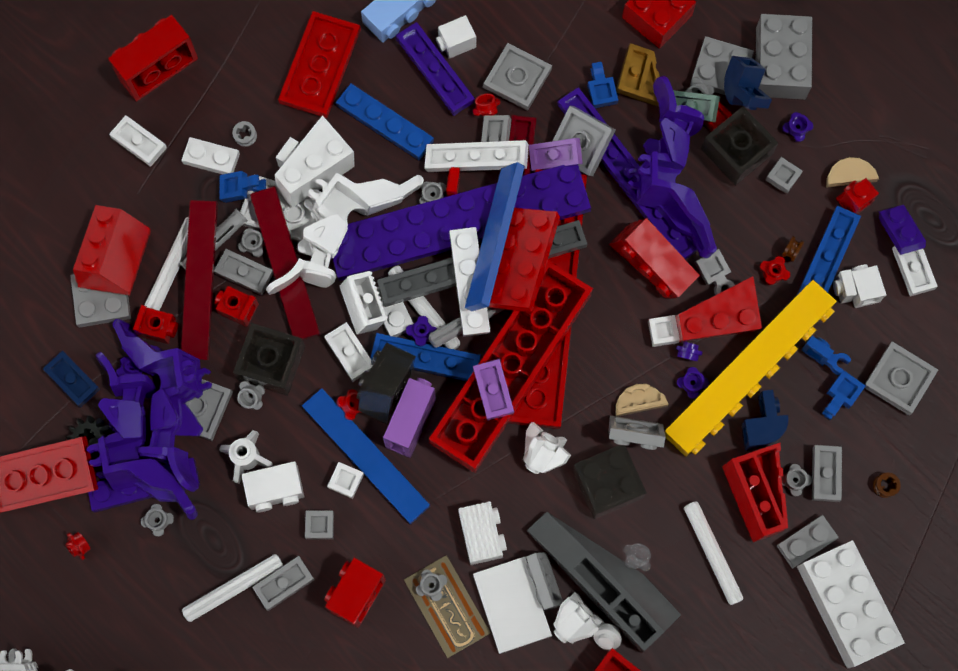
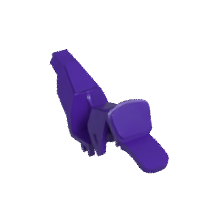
[627,76,717,258]
[113,319,212,492]
[87,352,198,520]

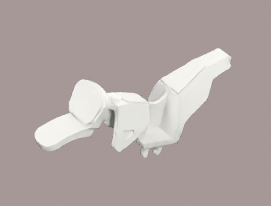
[266,173,424,295]

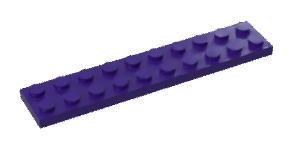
[333,164,591,281]

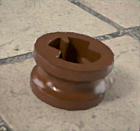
[782,236,804,262]
[873,472,901,498]

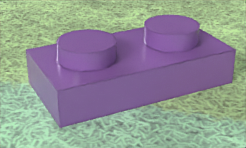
[529,138,583,171]
[473,359,514,421]

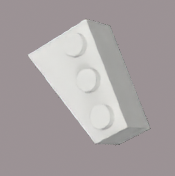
[275,115,354,208]

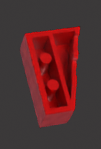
[609,218,700,299]
[675,276,762,343]
[722,443,788,543]

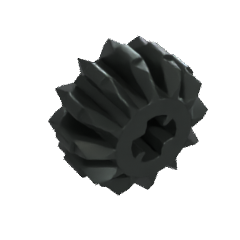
[66,415,112,460]

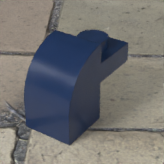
[724,56,772,110]
[741,390,789,451]

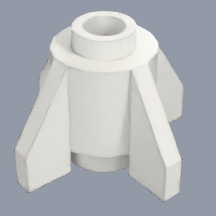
[523,422,571,474]
[219,430,273,484]
[553,592,605,644]

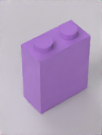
[383,378,436,458]

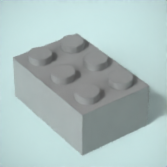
[756,14,812,100]

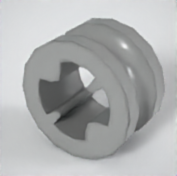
[232,121,257,147]

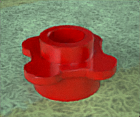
[473,93,500,116]
[760,256,790,285]
[337,389,366,420]
[65,532,90,560]

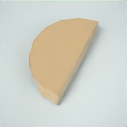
[826,157,879,187]
[615,384,669,416]

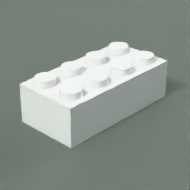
[797,540,905,669]

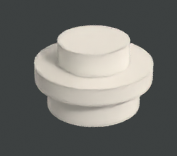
[593,624,622,650]

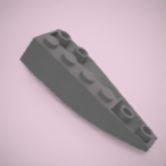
[527,512,681,653]

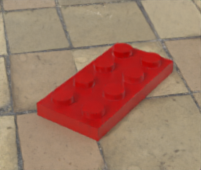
[278,11,361,118]
[489,208,560,312]
[0,436,98,513]

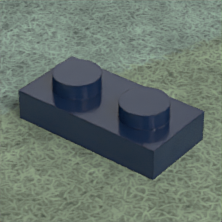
[43,350,101,408]

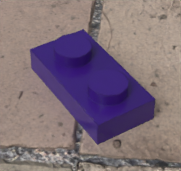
[879,205,926,255]

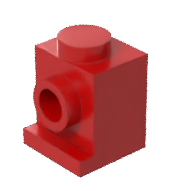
[836,178,879,214]
[214,286,259,327]
[133,305,178,344]

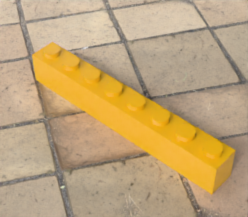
[665,280,837,457]

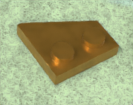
[616,43,660,107]

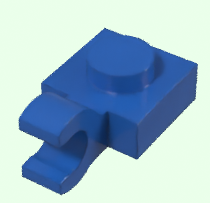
[587,62,618,108]
[220,171,266,203]
[801,335,851,375]
[822,371,865,420]

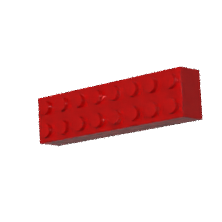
[429,260,593,473]

